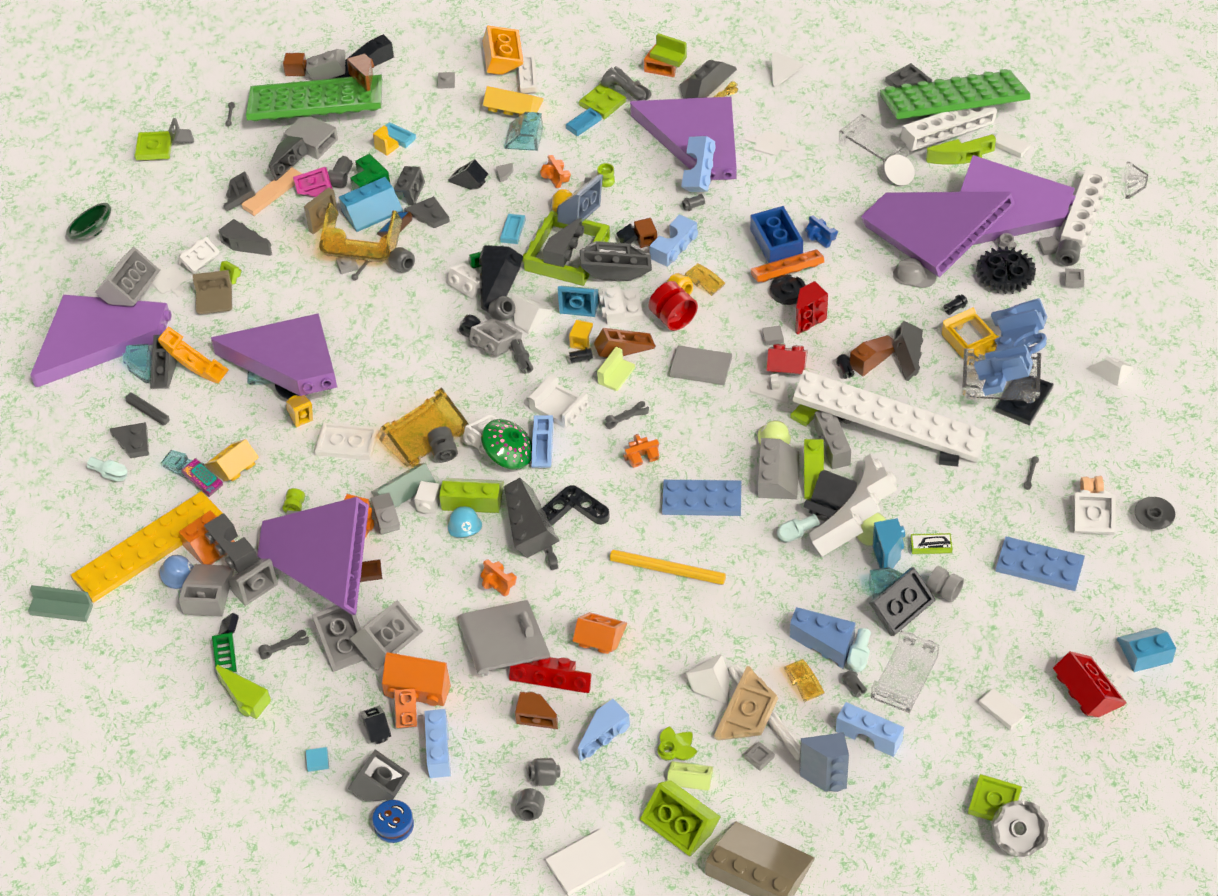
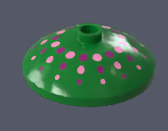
[481,419,532,470]

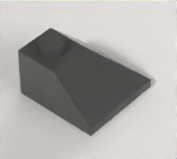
[348,749,410,801]

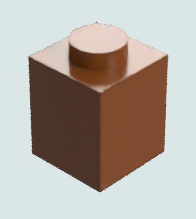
[283,53,307,76]
[634,217,657,248]

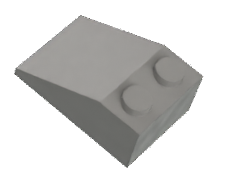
[350,600,423,670]
[312,605,366,672]

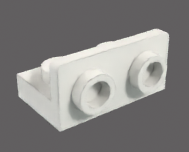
[178,237,220,274]
[447,263,482,298]

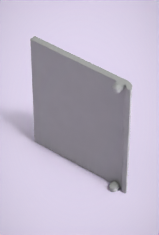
[458,600,550,676]

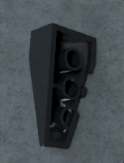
[333,34,394,79]
[479,245,523,313]

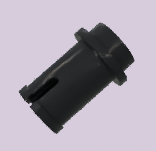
[943,294,968,315]
[569,347,593,364]
[836,354,855,379]

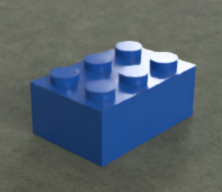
[750,206,803,263]

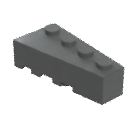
[504,478,560,558]

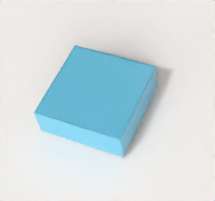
[306,747,329,772]

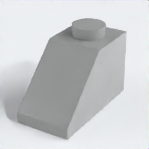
[370,493,400,535]

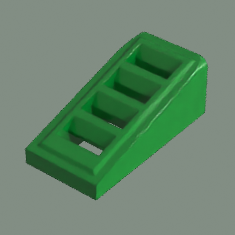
[212,633,237,675]

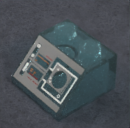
[504,112,543,151]

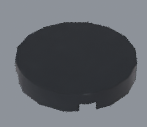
[770,274,806,305]

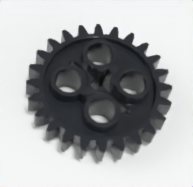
[976,246,1036,294]

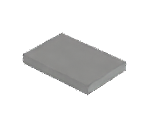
[670,345,732,385]

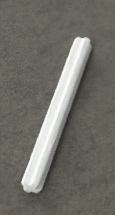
[729,664,800,760]

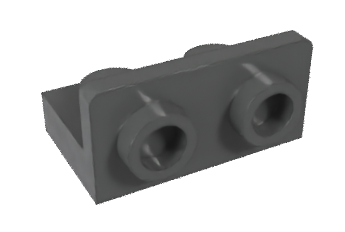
[394,166,425,205]

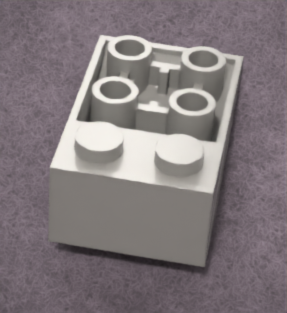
[179,564,234,616]

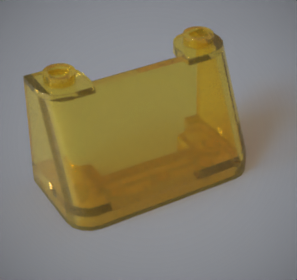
[377,387,469,467]

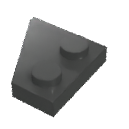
[885,63,932,88]
[223,171,256,211]
[404,196,450,228]
[110,422,149,458]

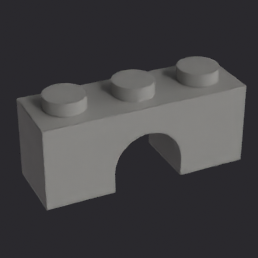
[814,411,851,469]

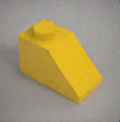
[286,395,313,427]

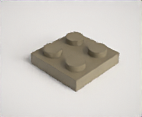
[304,187,339,234]

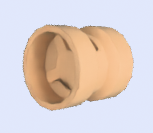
[1080,476,1104,493]

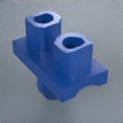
[805,215,838,248]

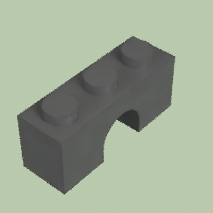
[204,513,259,573]

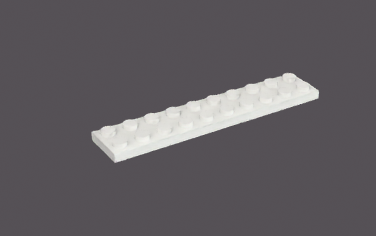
[793,370,986,463]

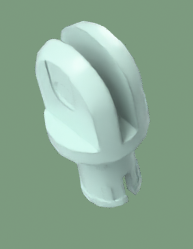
[87,457,127,481]
[777,514,819,542]
[847,628,871,672]

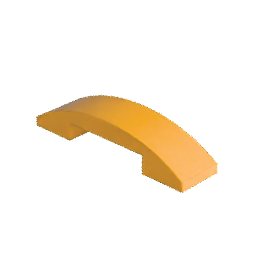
[158,326,229,384]

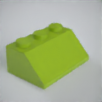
[439,478,504,513]
[640,780,721,856]

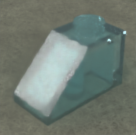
[123,344,152,384]
[869,567,903,599]

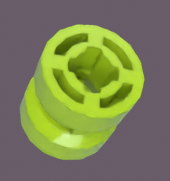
[597,163,615,187]
[282,488,306,513]

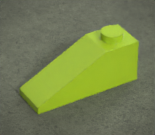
[804,439,824,499]
[215,665,271,719]

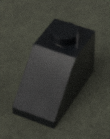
[448,159,488,190]
[360,705,391,744]

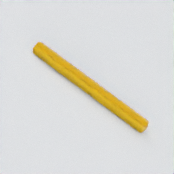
[610,549,726,585]

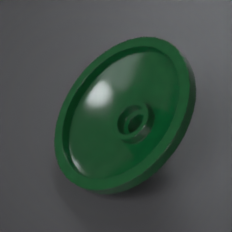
[66,203,111,240]

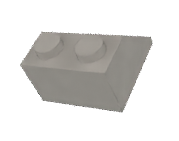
[306,49,346,80]
[229,559,278,606]

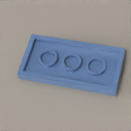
[662,479,741,516]
[996,536,1085,591]

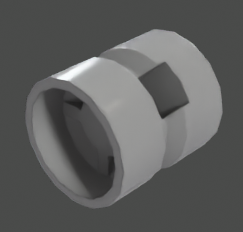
[926,566,964,602]

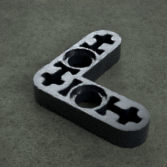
[542,485,610,526]

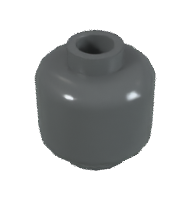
[1056,239,1081,266]
[388,247,415,272]
[489,296,515,321]
[528,758,561,786]
[515,788,545,821]

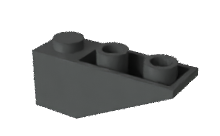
[269,136,308,181]
[543,218,584,267]
[218,219,272,256]
[892,321,923,381]

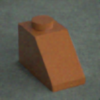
[515,692,558,729]

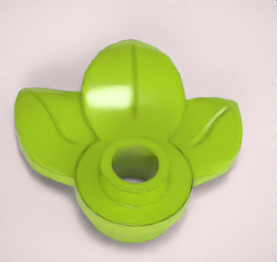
[657,726,697,760]

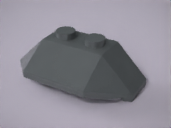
[679,60,737,99]
[579,241,652,281]

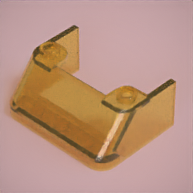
[319,203,402,262]

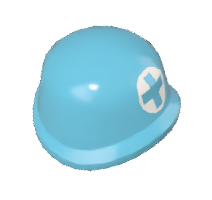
[448,506,482,537]

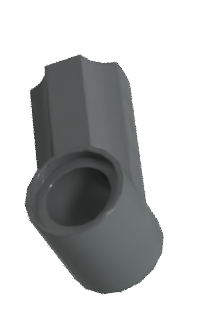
[328,156,353,188]

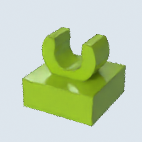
[220,261,242,284]

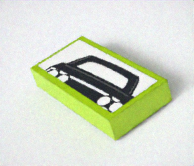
[910,533,953,554]

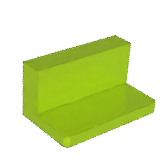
[650,33,687,67]

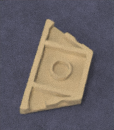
[714,666,778,740]

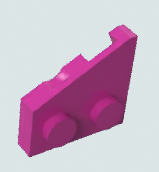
[293,167,332,197]

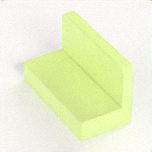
[597,347,635,391]

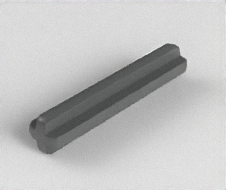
[125,392,170,425]

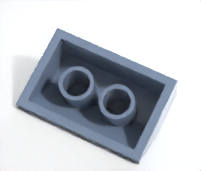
[557,174,603,225]
[799,732,849,792]

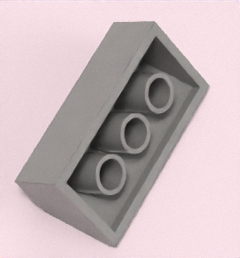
[95,246,160,306]

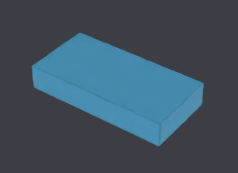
[565,108,602,136]

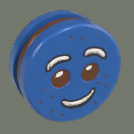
[372,800,414,843]

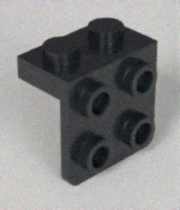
[804,470,857,520]

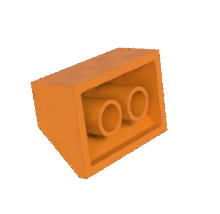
[382,652,451,706]

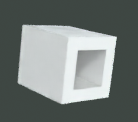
[415,481,441,514]

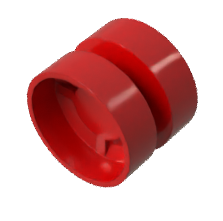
[648,281,698,331]

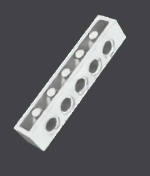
[900,105,997,151]
[1060,164,1109,249]

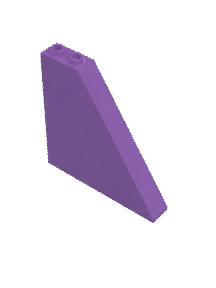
[630,97,737,180]
[960,155,1076,245]
[861,192,1015,278]
[30,294,172,387]
[211,313,338,396]
[257,497,369,615]

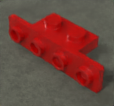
[509,657,592,693]

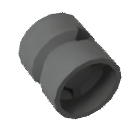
[427,427,458,463]

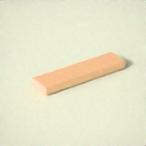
[241,167,302,216]

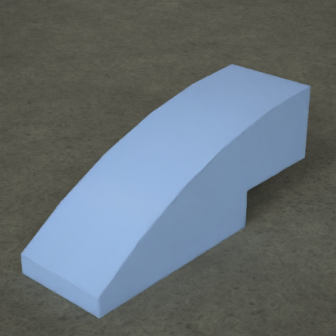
[532,415,554,468]

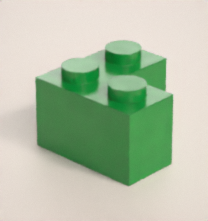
[350,153,390,190]

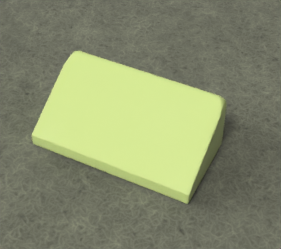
[667,761,713,791]

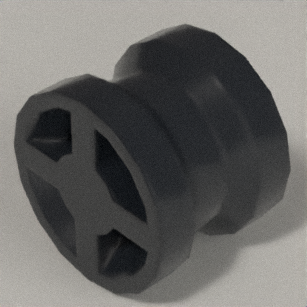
[459,314,481,337]

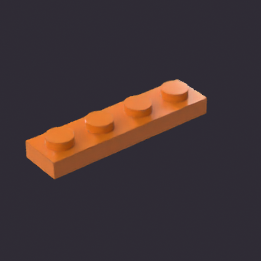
[751,249,825,282]

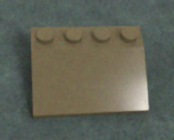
[705,821,815,896]

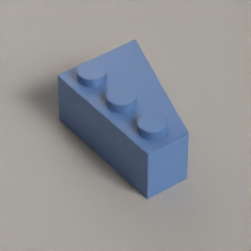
[790,607,856,669]

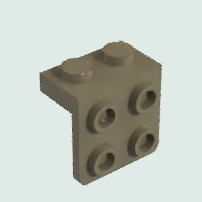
[193,270,232,314]

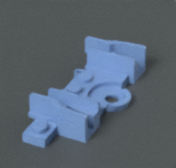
[974,298,1047,396]

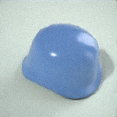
[160,555,194,589]

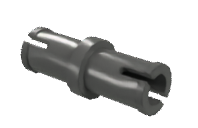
[511,339,533,374]

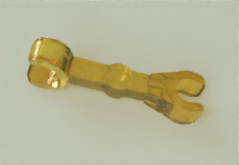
[714,81,738,97]

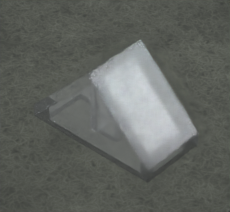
[1124,162,1148,199]

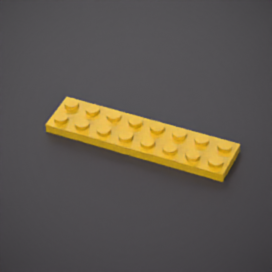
[70,491,223,603]

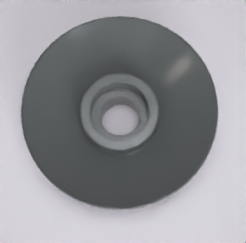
[1135,497,1175,529]

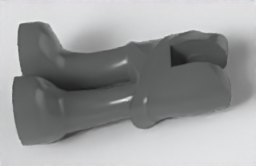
[601,66,652,101]

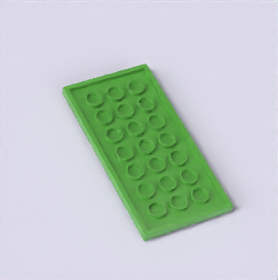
[880,69,1031,119]
[246,74,383,121]

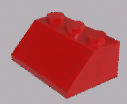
[1053,651,1127,717]

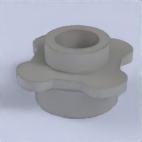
[996,233,1017,250]

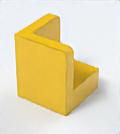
[373,125,399,156]
[569,320,593,350]

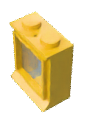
[942,307,999,363]

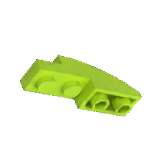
[926,134,996,165]

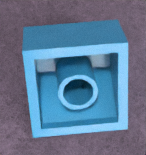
[558,286,599,317]
[872,518,905,578]
[1117,627,1176,672]

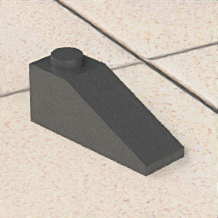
[150,334,178,389]

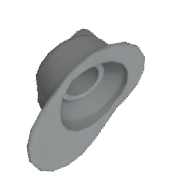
[893,258,936,288]

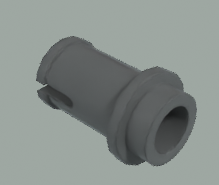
[682,194,705,211]
[842,670,867,697]

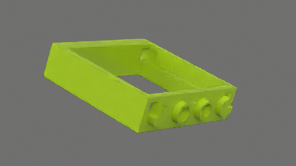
[522,211,610,286]

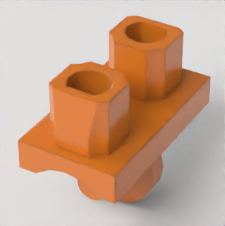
[540,155,571,188]
[624,434,659,468]
[480,559,517,597]
[394,689,417,728]

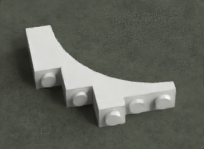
[809,454,897,557]

